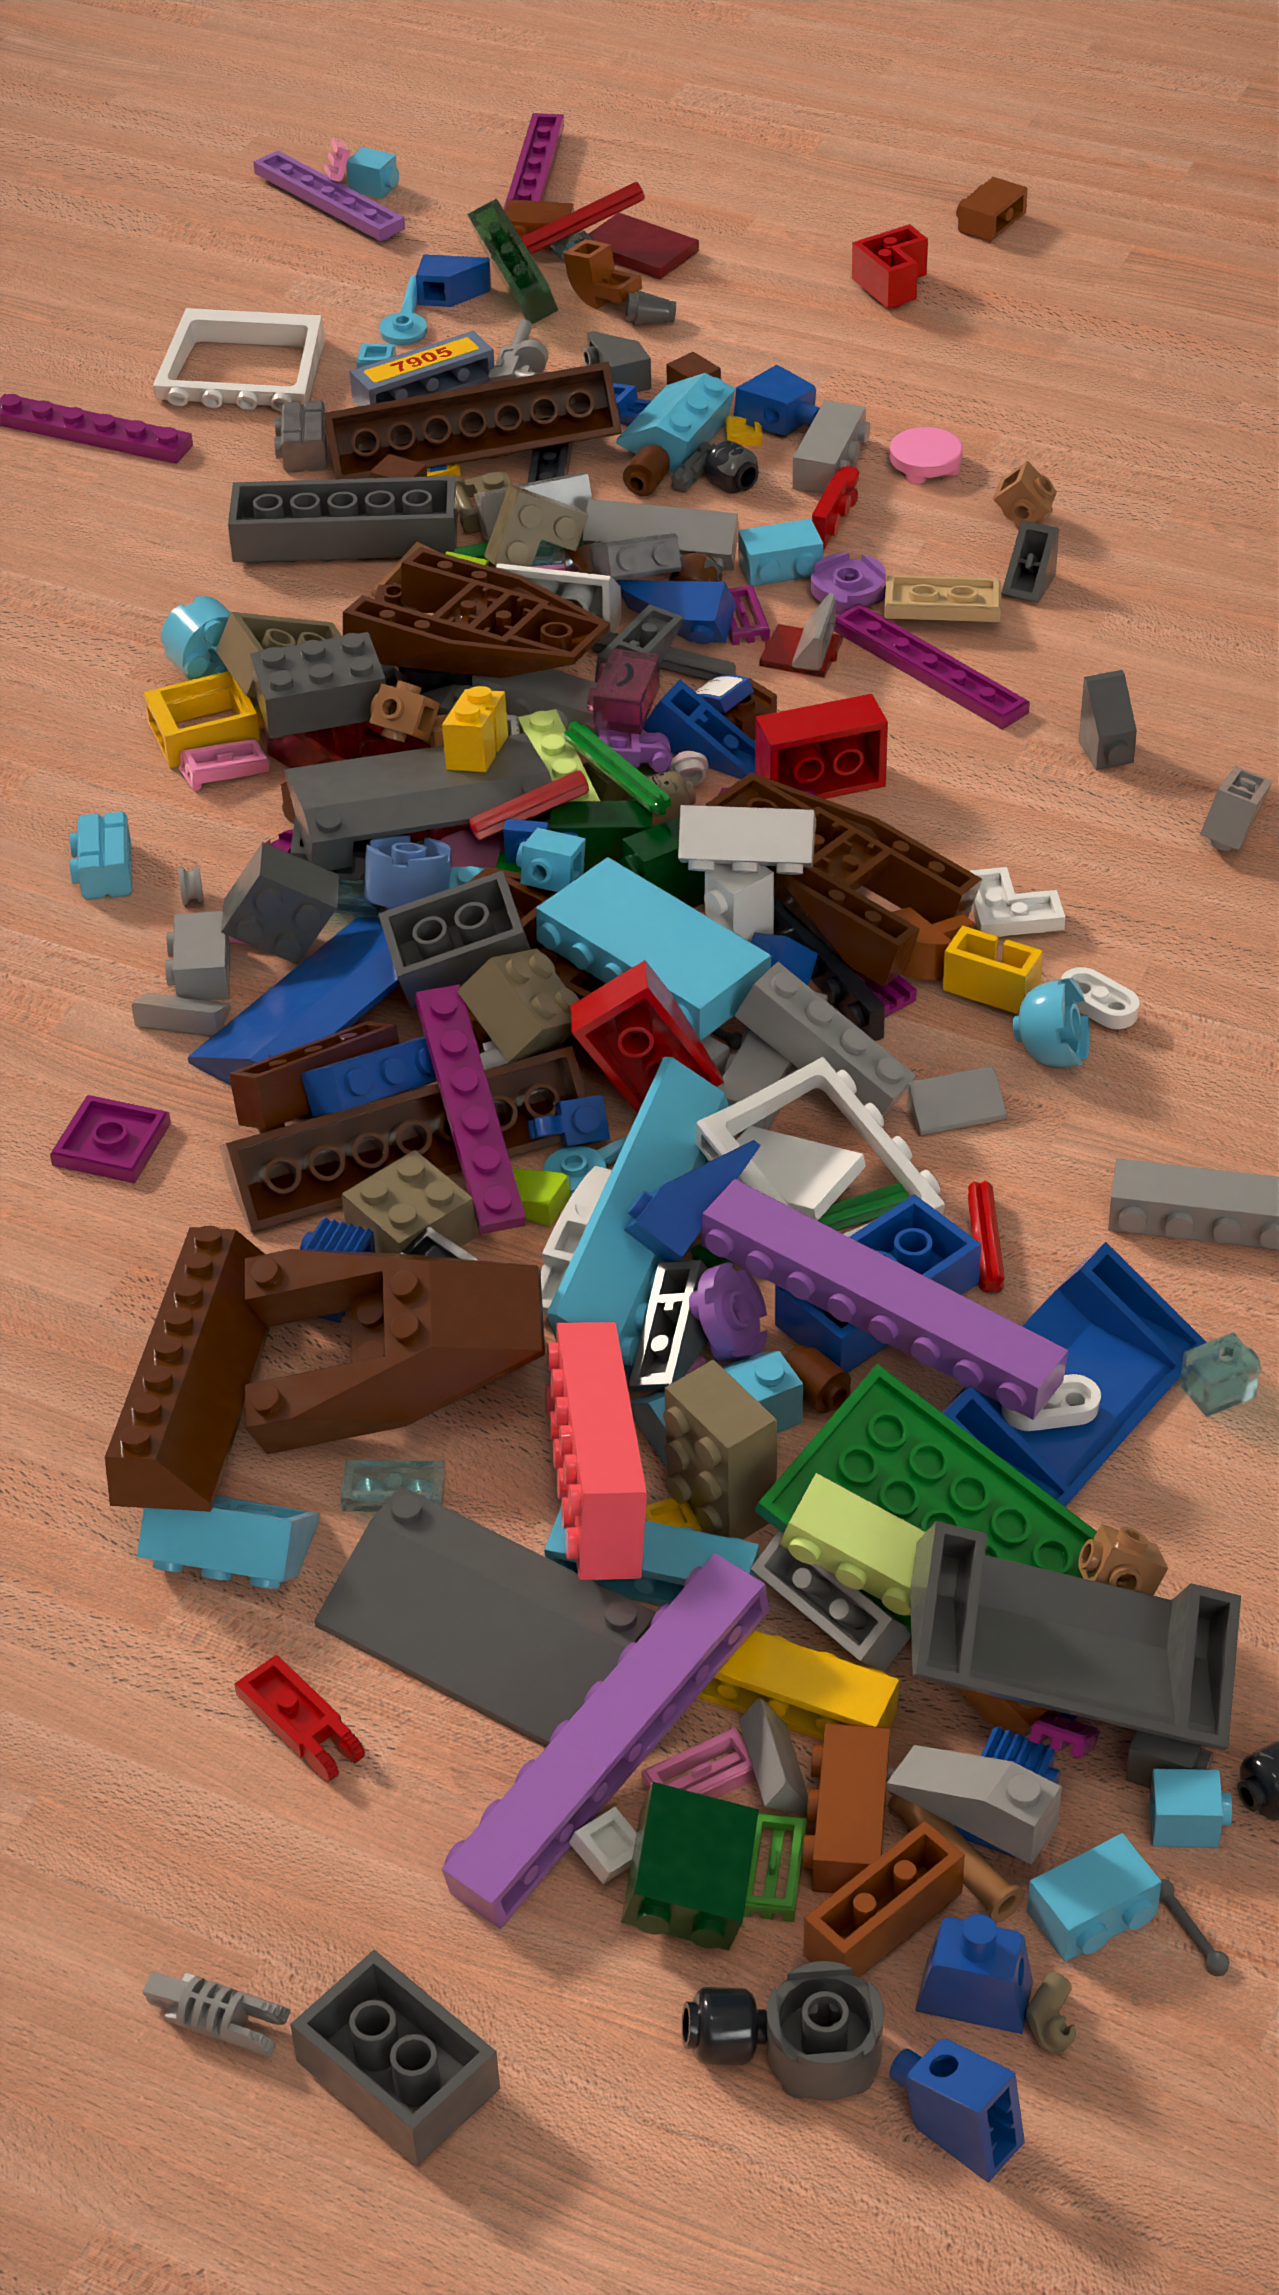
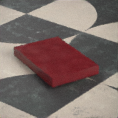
[579,212,699,279]

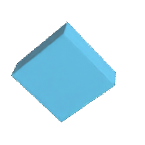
[356,343,396,368]

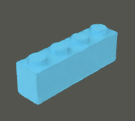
[544,1508,759,1606]

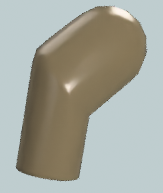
[1025,1972,1076,2053]

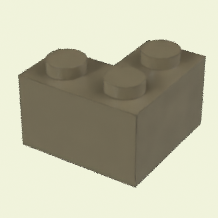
[484,484,589,567]

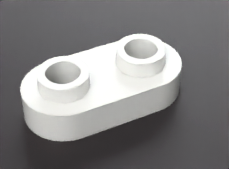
[1061,967,1139,1029]
[1002,1374,1101,1431]

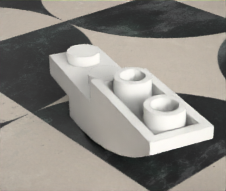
[541,1166,612,1317]

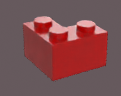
[852,224,928,309]

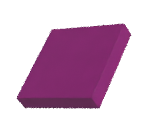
[50,1095,171,1184]

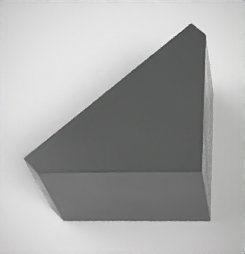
[1001,520,1059,603]

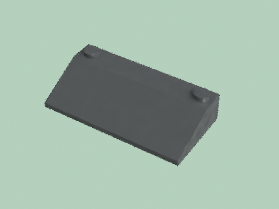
[284,733,552,870]
[315,1486,656,1747]
[910,1521,1241,1751]

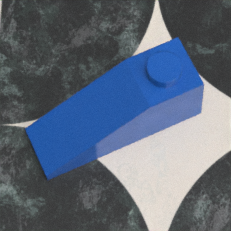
[617,580,736,644]
[641,679,756,780]
[624,1140,761,1262]

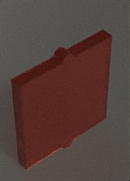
[759,624,843,678]

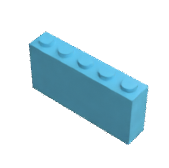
[536,857,771,1041]

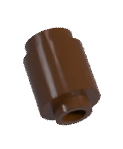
[623,445,670,496]
[784,1345,851,1413]

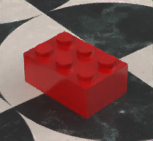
[756,694,888,799]

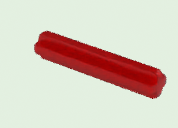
[469,770,589,840]
[967,1181,1005,1293]

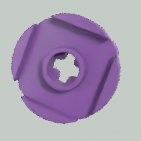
[811,553,886,615]
[689,1262,768,1361]

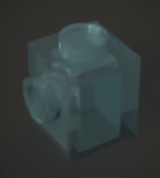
[1180,1332,1261,1417]

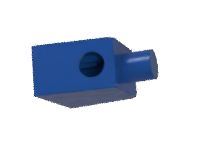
[734,365,820,435]
[916,1914,1033,2034]
[889,2039,1025,2183]

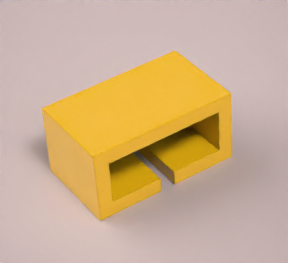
[442,686,508,773]
[943,925,1043,1014]

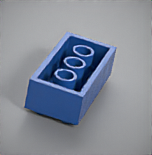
[775,1194,981,1373]

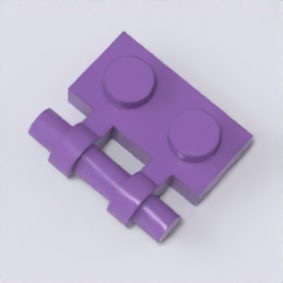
[598,725,672,773]

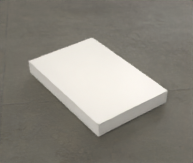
[736,1126,866,1221]

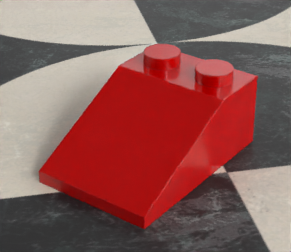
[570,960,724,1114]

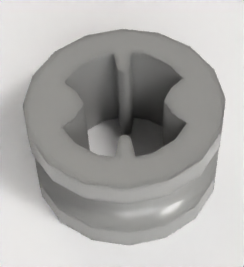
[178,865,204,905]

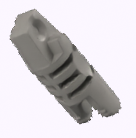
[143,1972,291,2057]

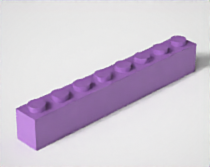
[701,1179,1068,1420]
[441,1553,770,1929]

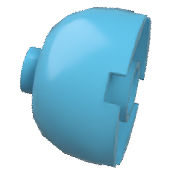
[1013,978,1090,1068]

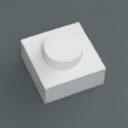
[569,1807,637,1884]

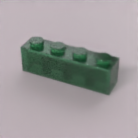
[467,198,558,324]

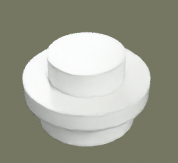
[668,751,709,787]

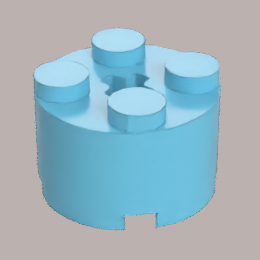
[161,596,231,680]

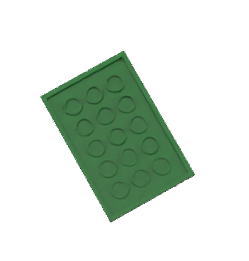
[754,1364,1097,1633]

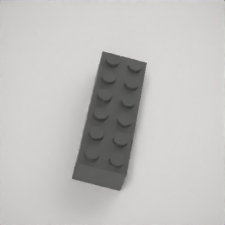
[228,476,458,563]

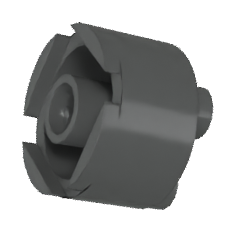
[767,1961,884,2100]

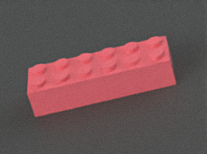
[545,1322,647,1580]

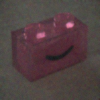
[587,648,660,735]

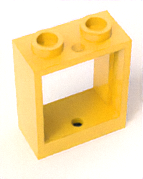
[143,671,265,768]

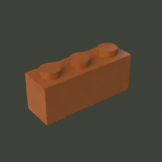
[802,1723,890,1893]
[803,1821,965,1978]

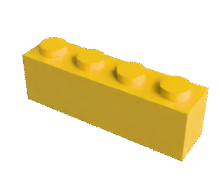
[697,1630,899,1742]

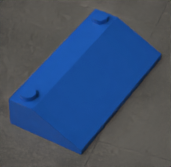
[188,917,400,1085]
[941,1242,1209,1507]

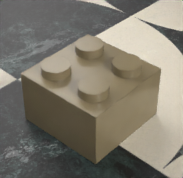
[457,948,579,1062]
[342,1150,476,1253]

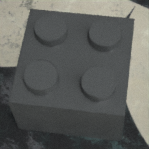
[221,842,339,965]

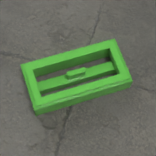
[744,1813,807,1922]

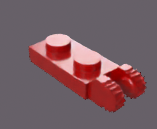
[812,466,859,549]
[234,1655,365,1782]

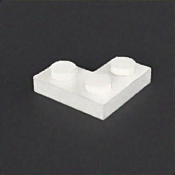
[970,867,1065,937]

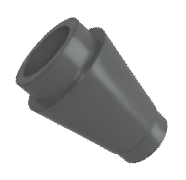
[625,290,676,325]

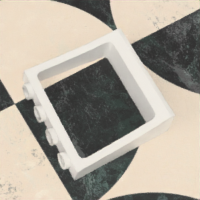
[153,308,326,412]
[695,1057,945,1237]

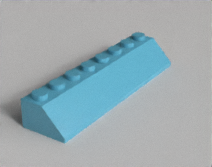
[547,1057,735,1381]

